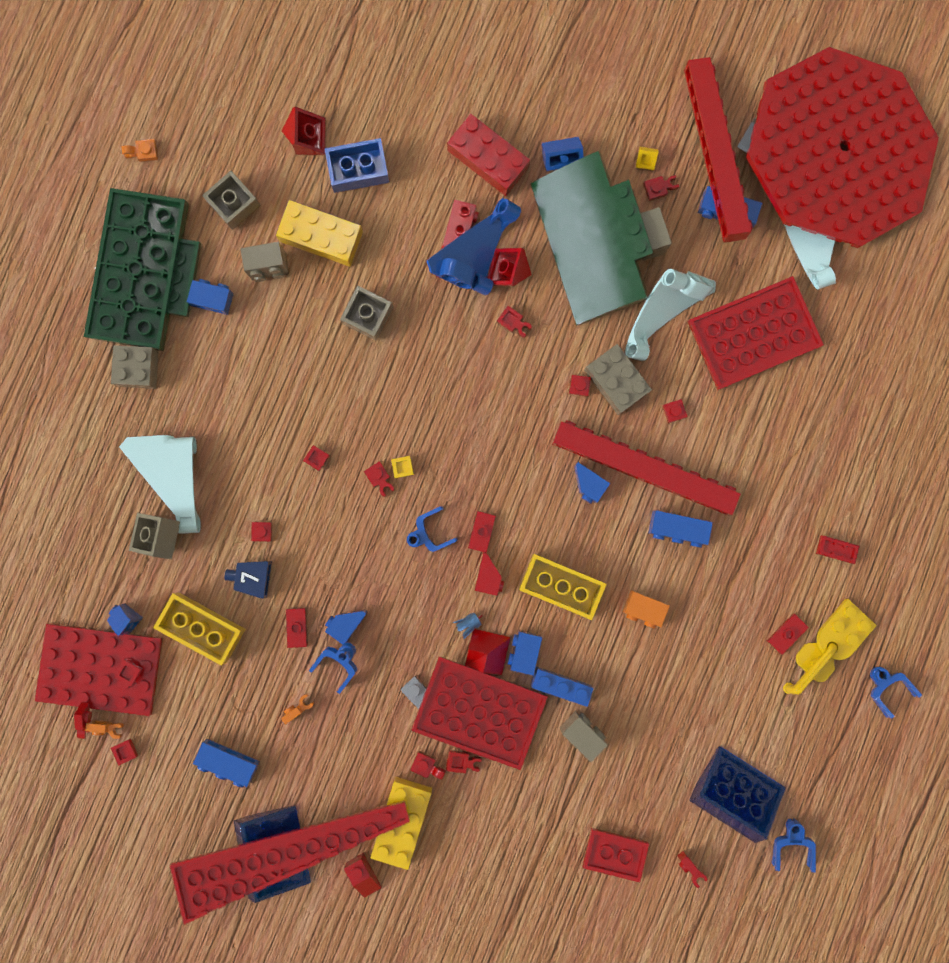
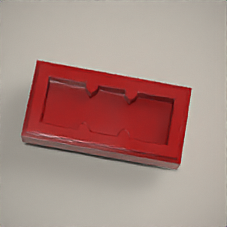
[468,511,496,553]
[816,535,860,564]
[286,608,308,648]
[767,614,809,655]

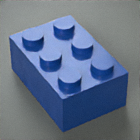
[325,138,390,193]

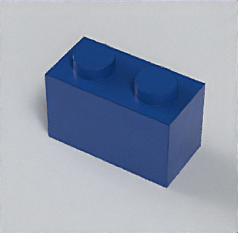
[541,137,584,171]
[187,279,234,315]
[508,631,542,676]

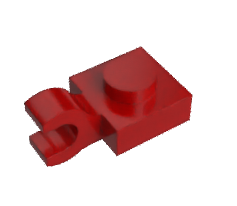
[410,751,446,780]
[677,851,708,888]

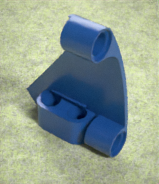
[426,198,521,295]

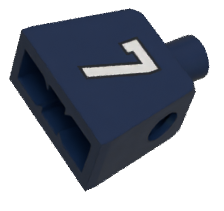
[224,561,272,599]

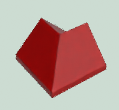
[281,106,326,155]
[487,248,532,286]
[465,629,511,675]

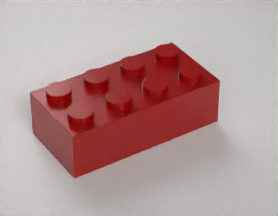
[447,114,530,196]

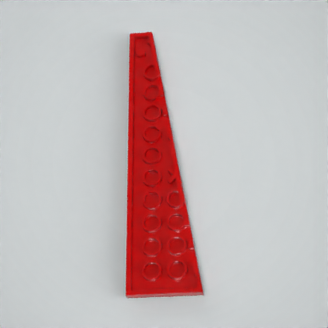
[169,800,410,925]

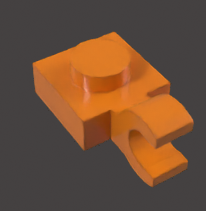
[121,139,158,162]
[281,693,314,725]
[85,720,124,739]

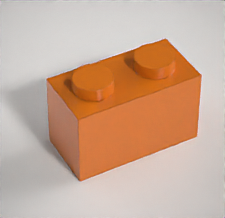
[622,591,669,629]

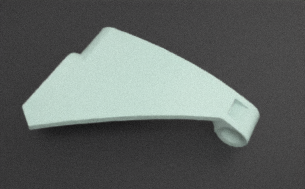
[784,224,836,290]
[625,269,716,361]
[119,435,201,534]

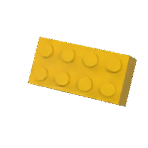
[276,200,363,267]
[519,554,606,620]
[153,592,246,666]
[370,777,432,870]

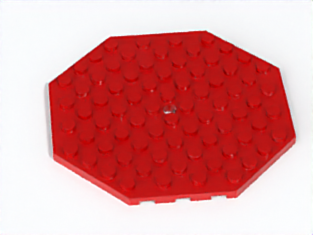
[746,47,939,248]

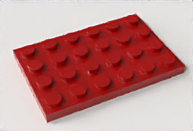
[687,276,824,390]
[35,624,163,716]
[411,656,548,770]

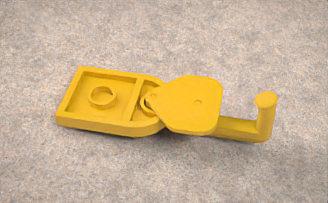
[783,599,877,695]

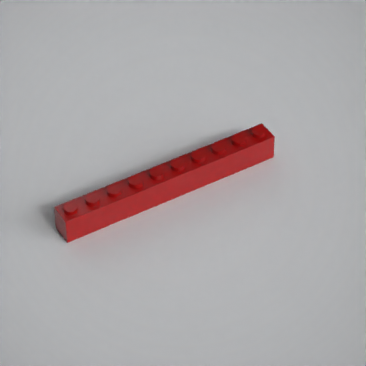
[684,57,752,243]
[552,420,741,516]

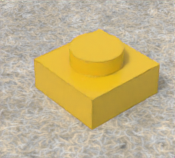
[635,147,658,170]
[391,456,414,479]

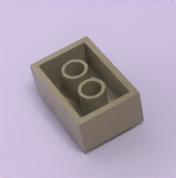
[584,344,652,415]

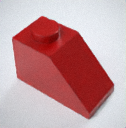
[475,553,504,596]
[344,853,382,898]

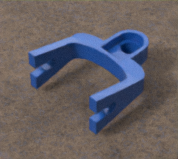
[407,506,458,552]
[309,643,357,694]
[870,667,922,719]
[772,819,816,872]

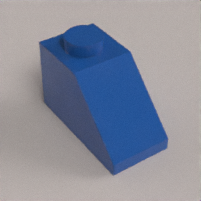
[574,462,610,504]
[107,604,143,636]
[325,610,368,644]

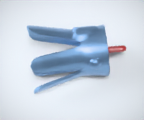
[453,612,483,639]

